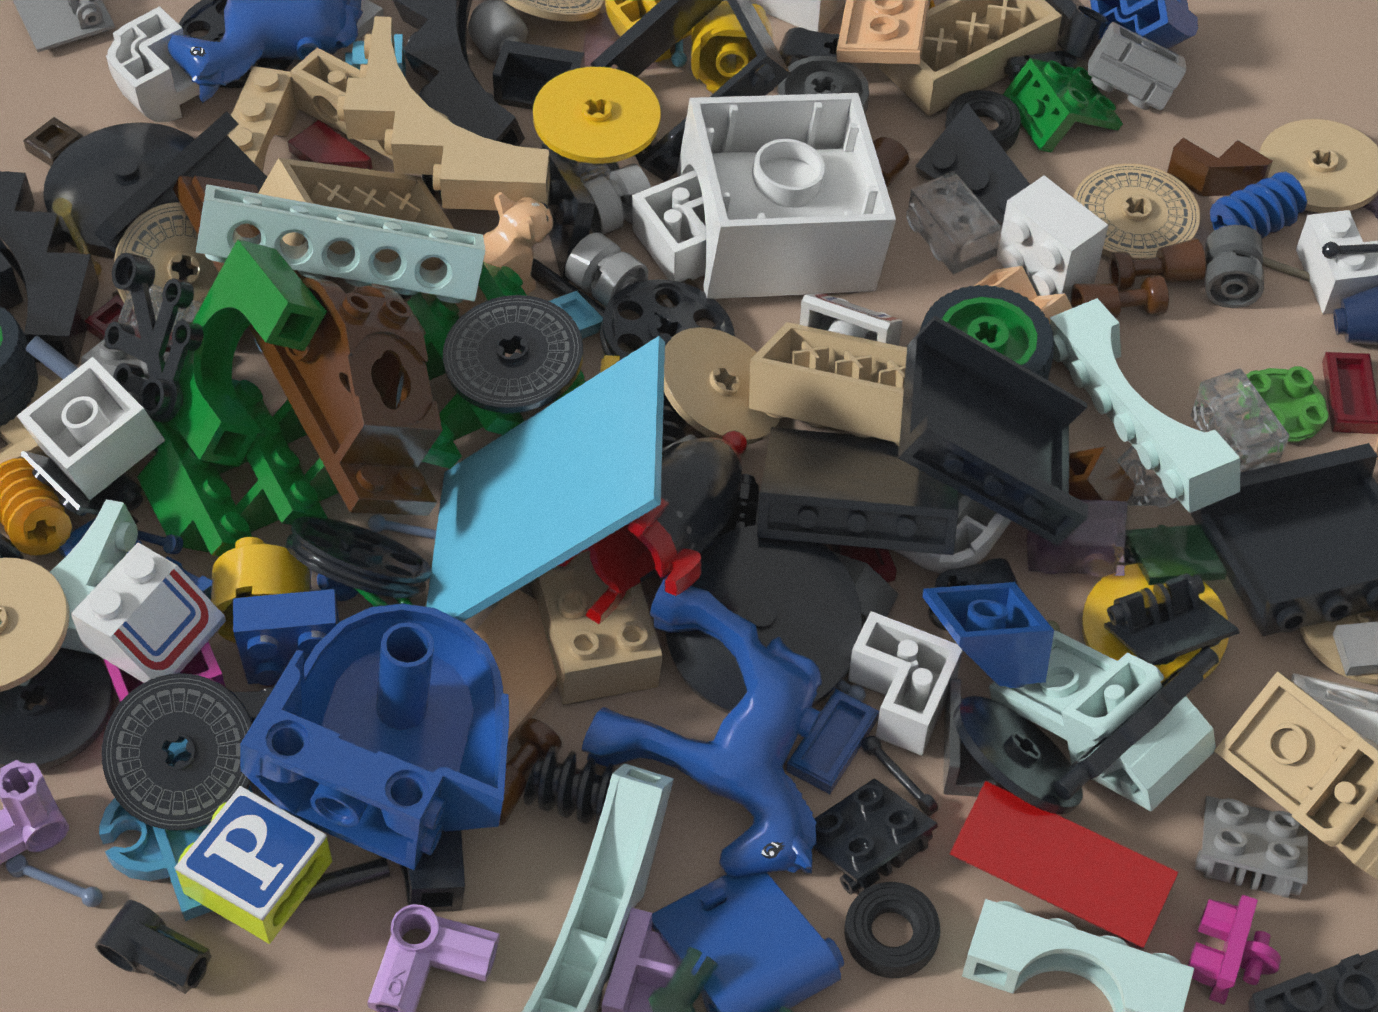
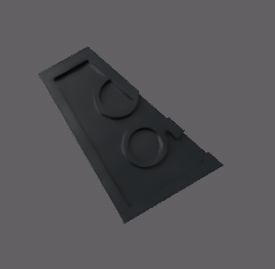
[915,103,1030,228]
[541,144,595,281]
[1248,949,1378,1012]

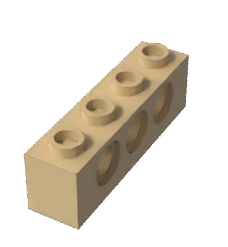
[290,47,449,175]

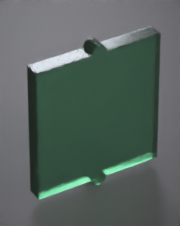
[1124,524,1227,585]

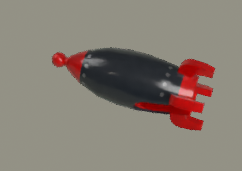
[558,430,747,624]

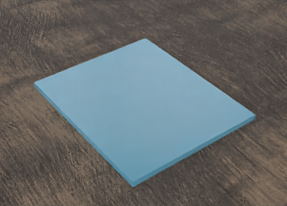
[426,336,665,622]

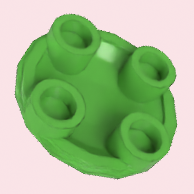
[1238,366,1329,442]

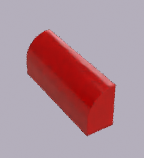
[949,781,1179,949]

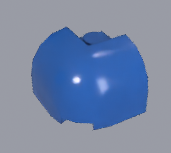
[1090,0,1198,49]

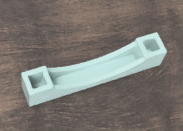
[1050,298,1240,513]

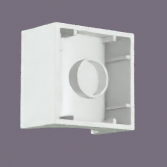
[677,93,896,299]

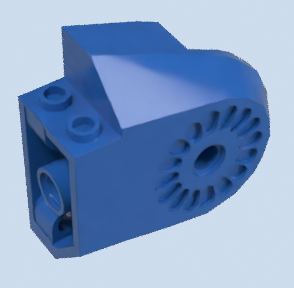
[240,604,509,870]

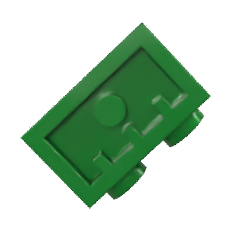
[1002,58,1123,152]

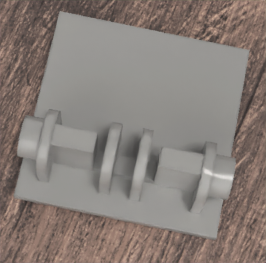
[13,0,115,52]
[1195,796,1308,898]

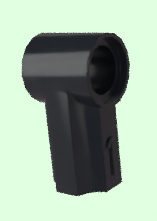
[1045,0,1109,59]
[95,900,212,994]

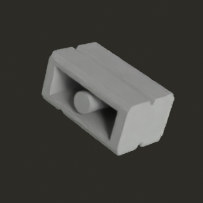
[1088,22,1187,111]

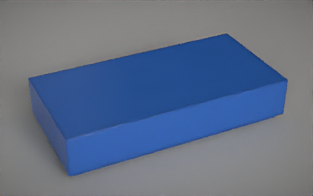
[786,689,879,795]

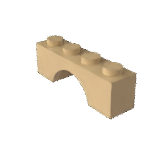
[229,66,299,172]

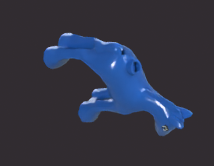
[168,0,363,103]
[582,573,822,877]

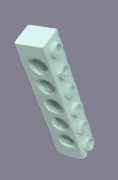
[196,184,486,303]

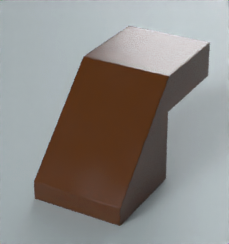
[1167,138,1273,196]

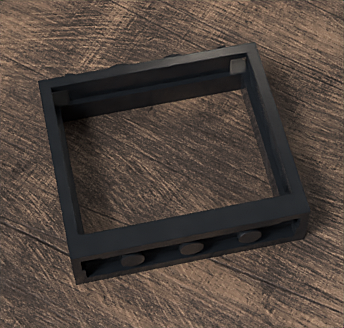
[591,0,791,181]

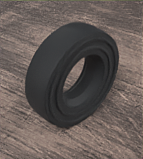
[945,90,1021,152]
[844,882,940,978]

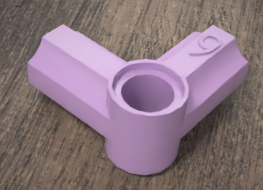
[0,760,69,864]
[367,904,500,1012]

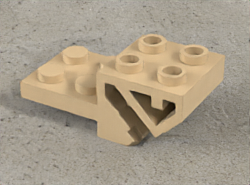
[1214,671,1378,880]

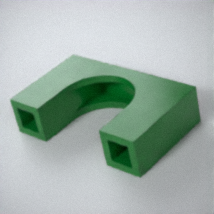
[171,239,327,467]

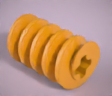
[0,458,72,555]

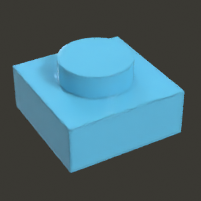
[549,291,603,339]

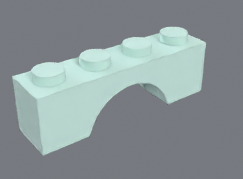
[962,899,1194,1012]

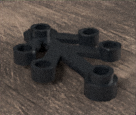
[104,253,204,423]

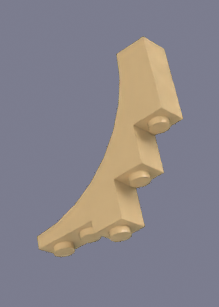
[337,16,550,210]

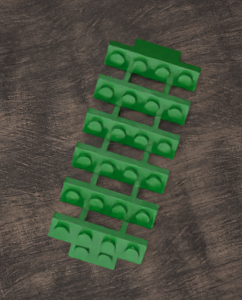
[137,262,586,557]

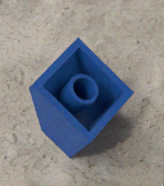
[922,582,1054,688]

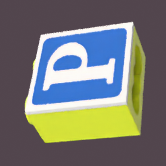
[174,786,333,944]

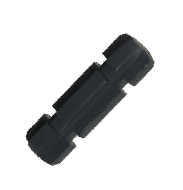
[1004,50,1077,81]

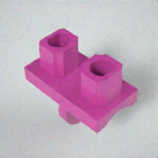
[1188,894,1281,1005]

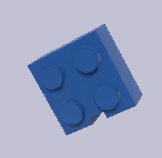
[233,589,340,686]

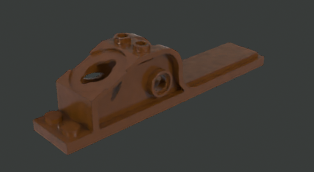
[173,175,442,516]

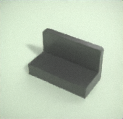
[943,679,996,797]

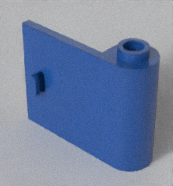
[652,872,844,1012]

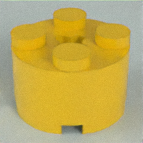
[691,1,773,93]
[211,537,311,643]

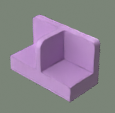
[602,908,685,1012]

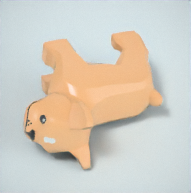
[456,192,553,316]

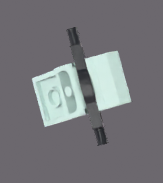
[989,630,1219,811]

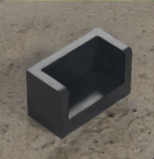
[493,40,585,110]

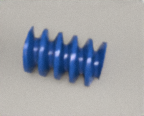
[1210,171,1307,239]

